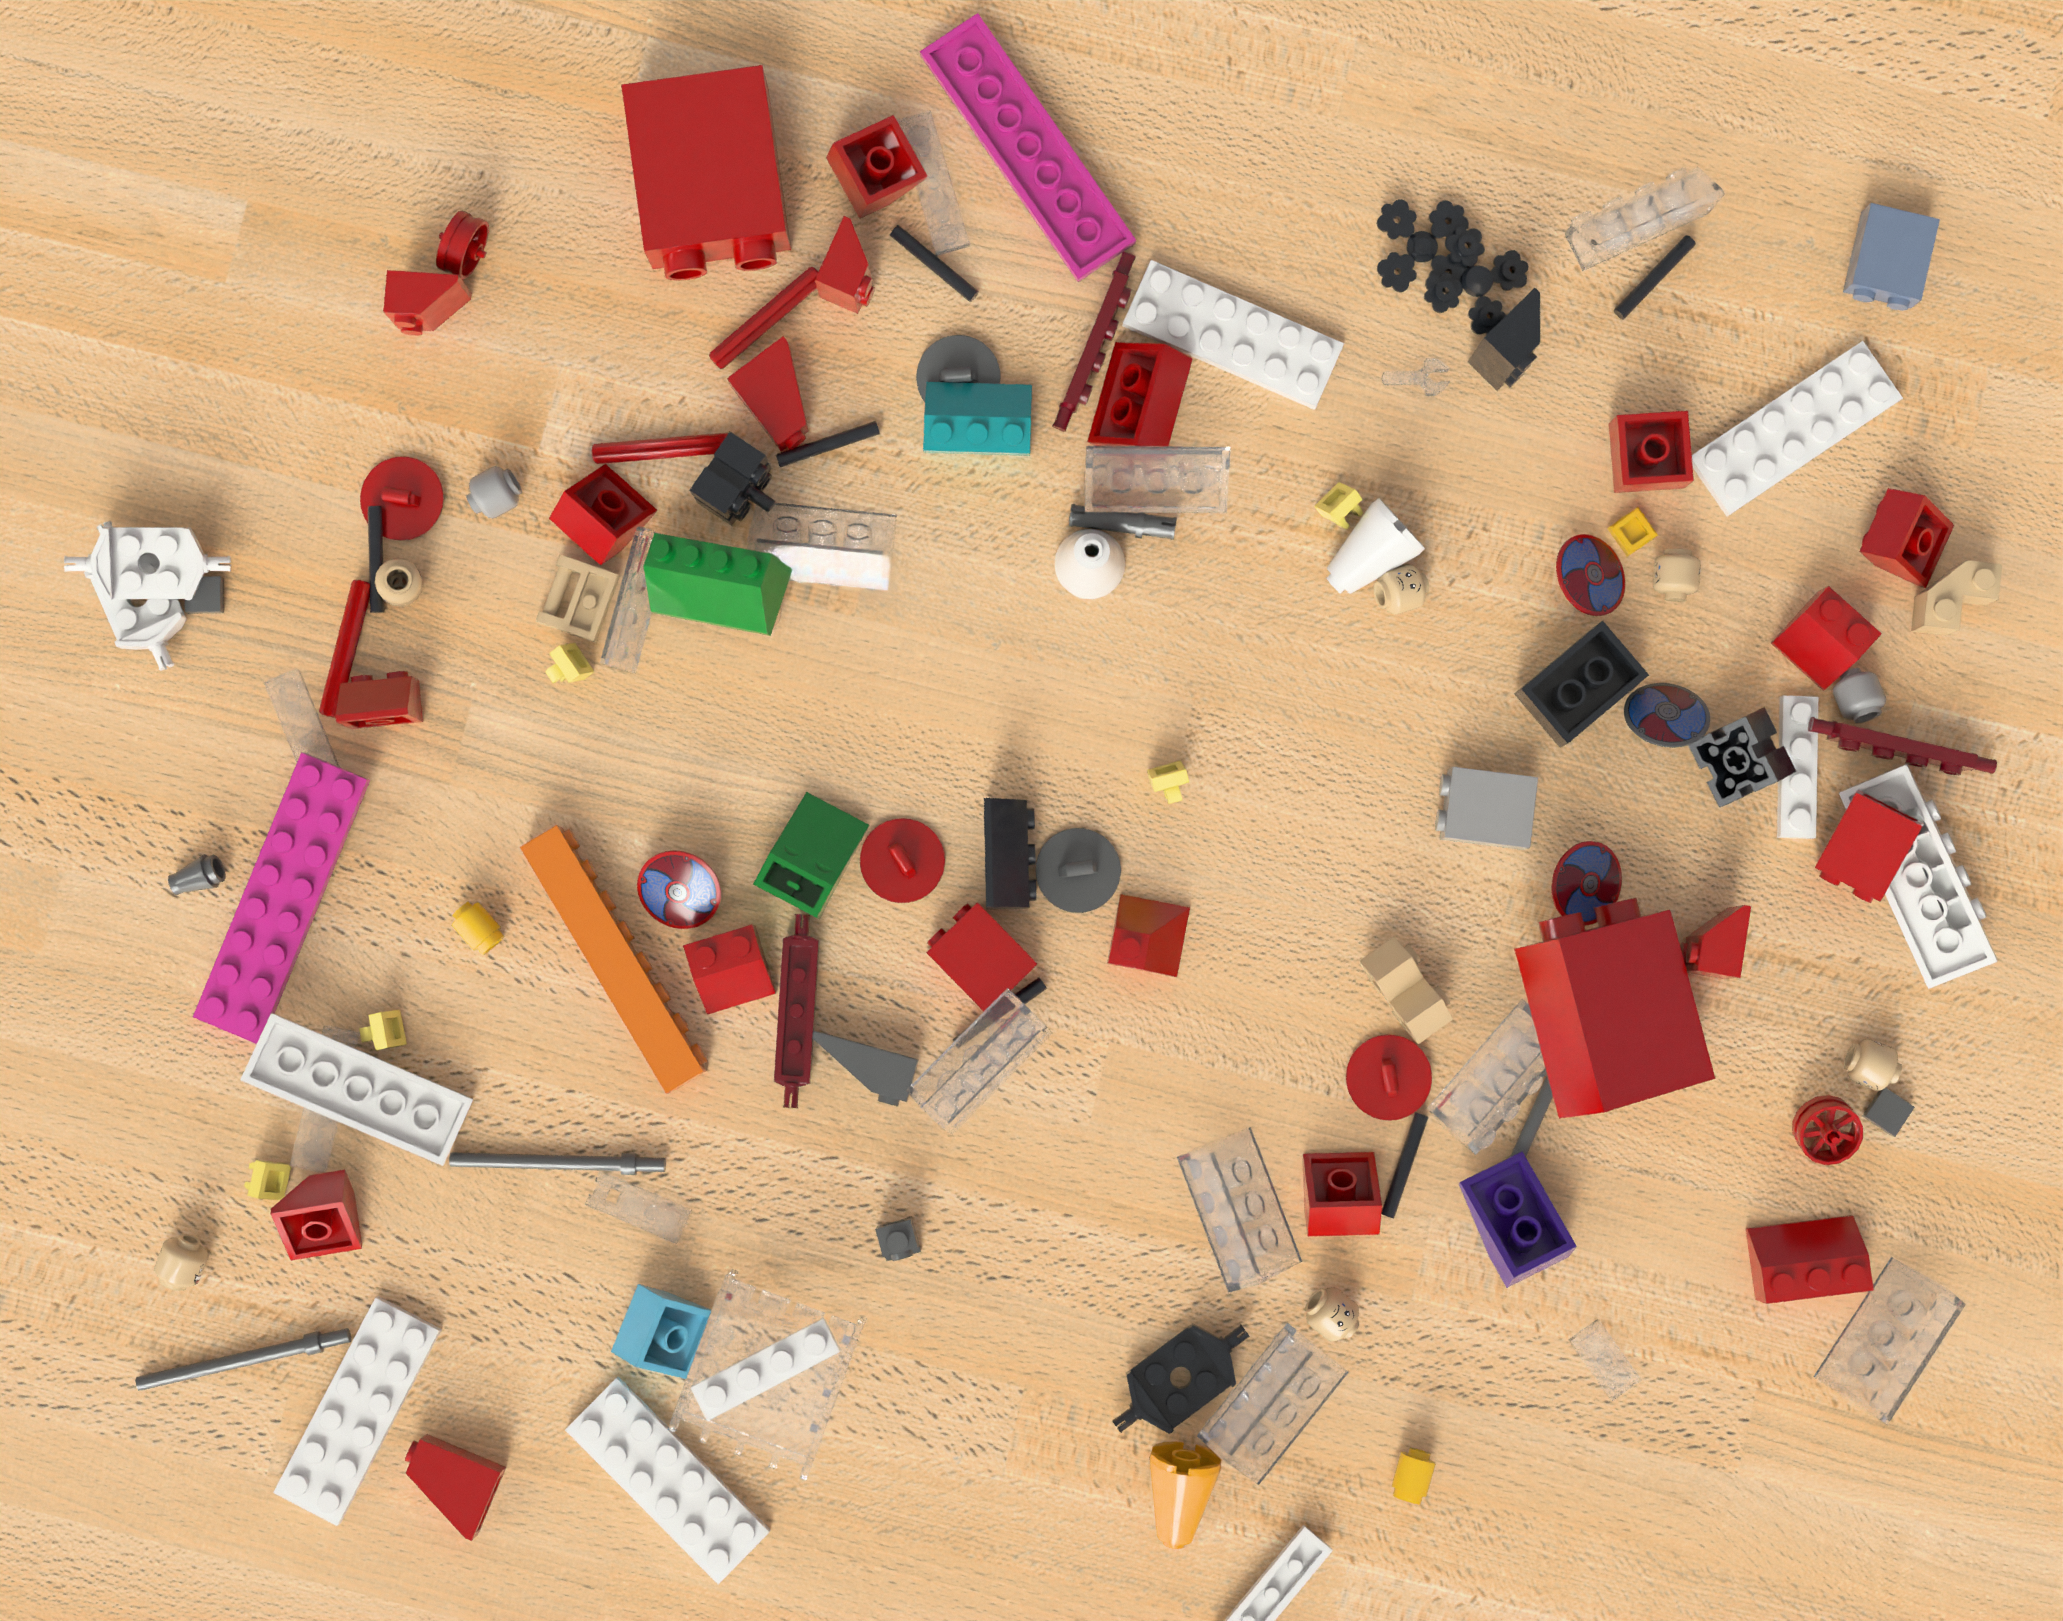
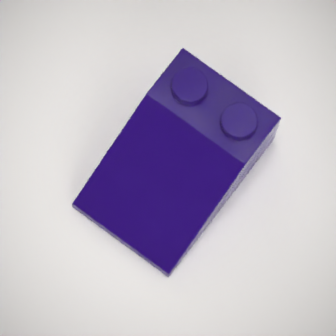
[1459,1152,1577,1288]

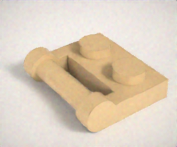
[536,555,620,643]

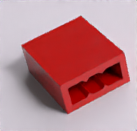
[1815,789,1924,903]
[926,902,1038,1014]

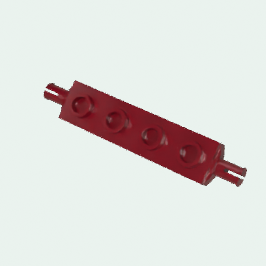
[1052,252,1136,432]
[1808,717,1997,776]
[774,914,820,1108]

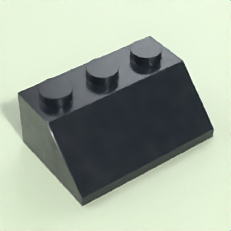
[1468,288,1540,391]
[984,798,1036,910]

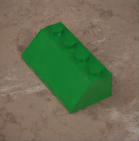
[643,533,793,636]

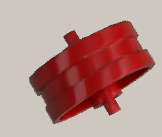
[436,210,489,280]
[1792,1095,1863,1165]

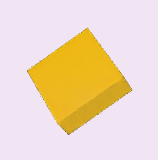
[1607,507,1658,557]

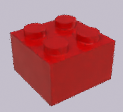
[1609,411,1694,493]

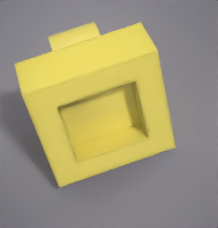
[1314,482,1363,529]
[545,643,594,683]
[1147,760,1189,804]
[359,1010,407,1050]
[244,1160,292,1200]

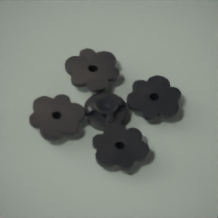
[1376,199,1469,293]
[1424,226,1528,335]

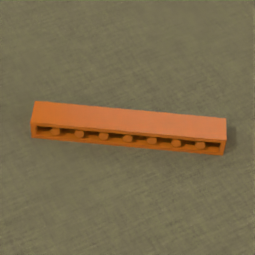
[520,825,708,1094]

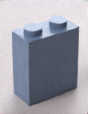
[1843,203,1940,311]

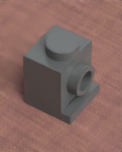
[875,1217,921,1261]

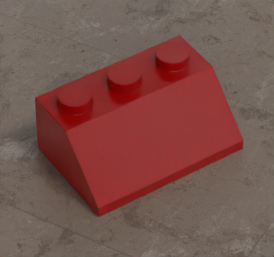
[1087,342,1193,460]
[1745,1215,1874,1304]

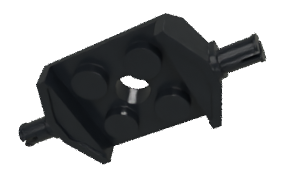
[1112,1323,1250,1434]

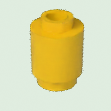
[451,901,505,955]
[1392,1447,1436,1505]

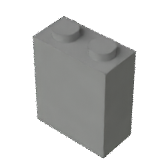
[1435,767,1538,850]

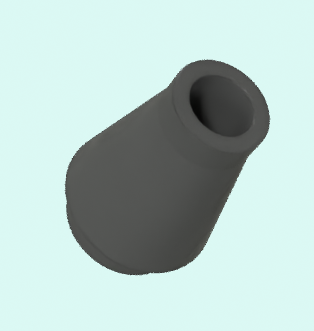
[168,854,226,895]

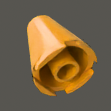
[1149,1441,1222,1549]

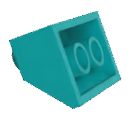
[923,382,1032,456]

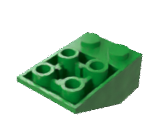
[753,792,870,919]

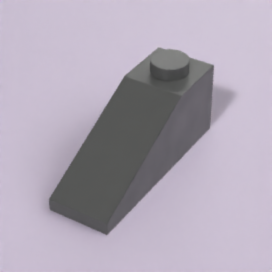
[812,1031,919,1106]

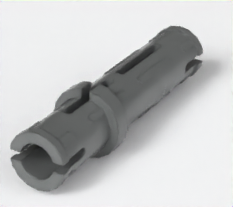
[1069,504,1177,540]

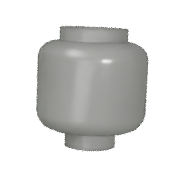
[466,466,522,519]
[1833,668,1886,723]

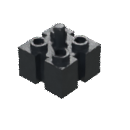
[689,432,775,526]
[1688,707,1797,808]

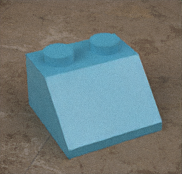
[611,1284,716,1380]

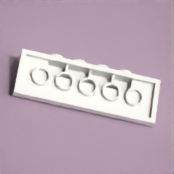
[1839,764,1998,989]

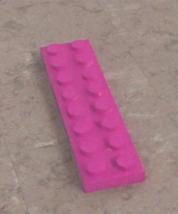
[920,13,1136,282]
[193,752,370,1044]

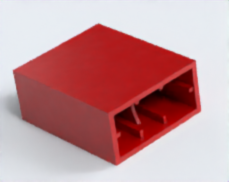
[621,65,791,281]
[1514,897,1716,1119]

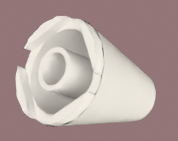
[1326,498,1425,594]
[1055,529,1125,600]

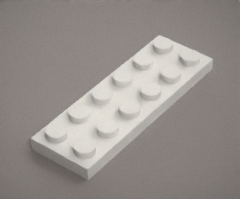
[1122,260,1344,410]
[1692,341,1903,516]
[240,1013,473,1166]
[273,1296,442,1526]
[565,1377,771,1584]

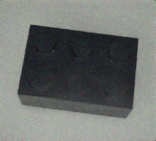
[1514,621,1649,748]

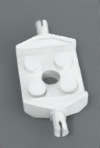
[84,521,187,671]
[64,527,231,600]

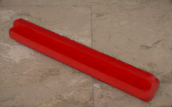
[709,267,819,369]
[592,433,728,464]
[319,580,370,718]

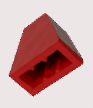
[727,336,809,452]
[405,1434,506,1541]

